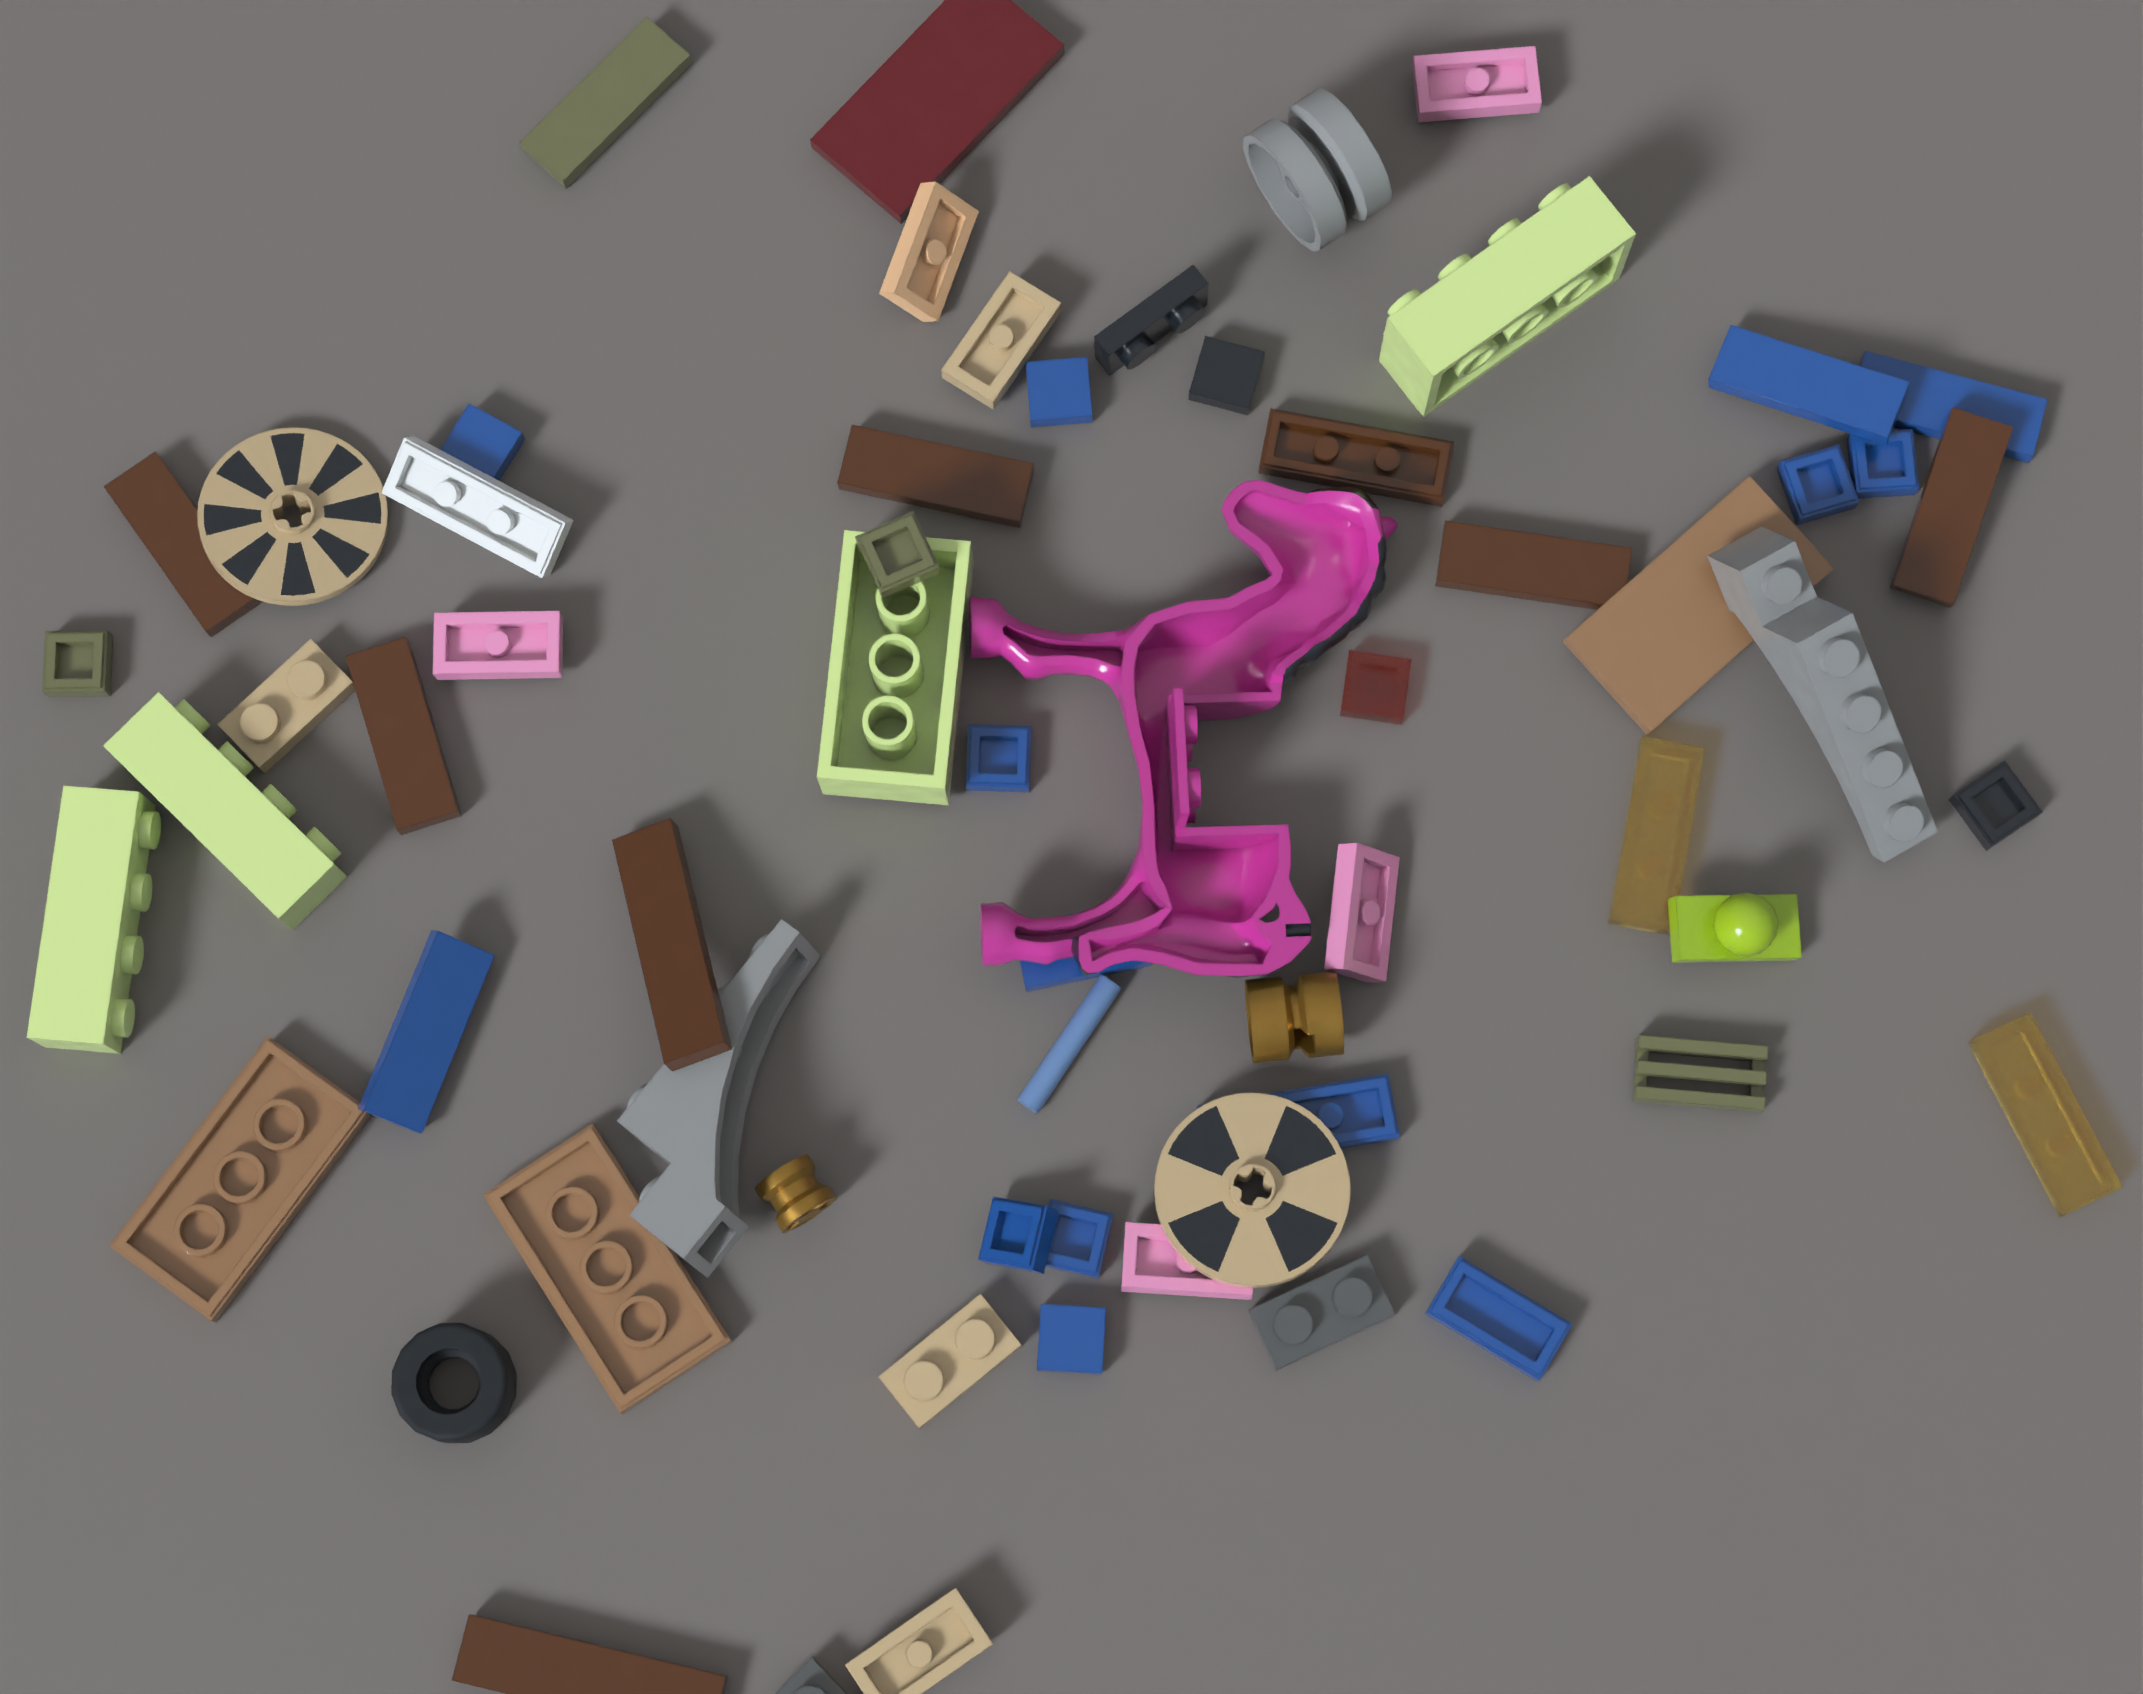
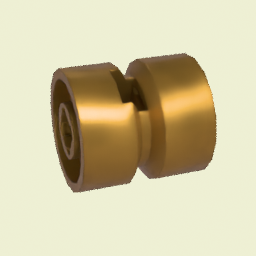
[1245,971,1344,1063]

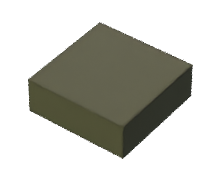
[855,511,940,599]
[42,630,113,697]

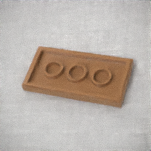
[1562,475,1834,735]
[109,1036,372,1323]
[483,1124,733,1414]

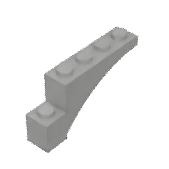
[1707,527,1938,863]
[617,919,821,1278]

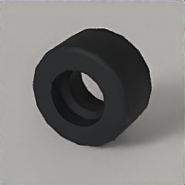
[391,1323,517,1443]

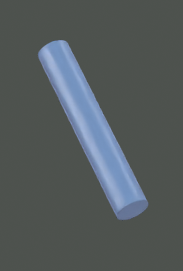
[1017,975,1121,1114]

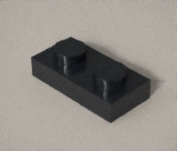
[1094,265,1209,376]

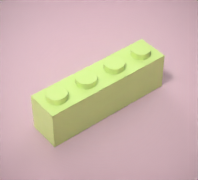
[103,692,348,930]
[27,785,161,1054]

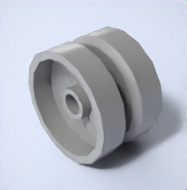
[1243,88,1392,251]

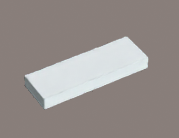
[382,435,574,578]

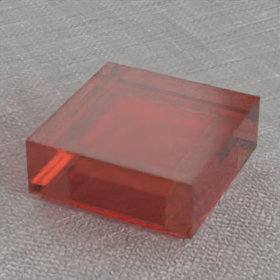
[1339,650,1412,725]

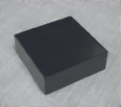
[1188,336,1265,415]
[1949,761,2043,851]

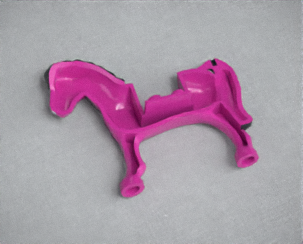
[969,480,1397,978]

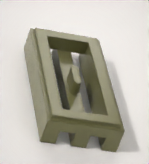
[1632,1035,1768,1113]

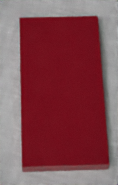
[810,0,1065,224]

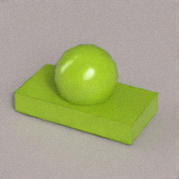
[1668,892,1802,963]

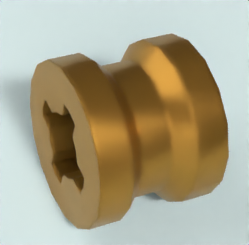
[754,1154,837,1234]

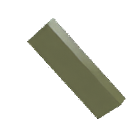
[519,16,692,189]

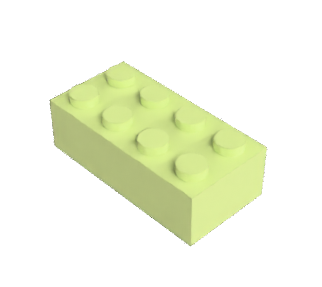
[1379,176,1636,417]
[817,530,974,805]

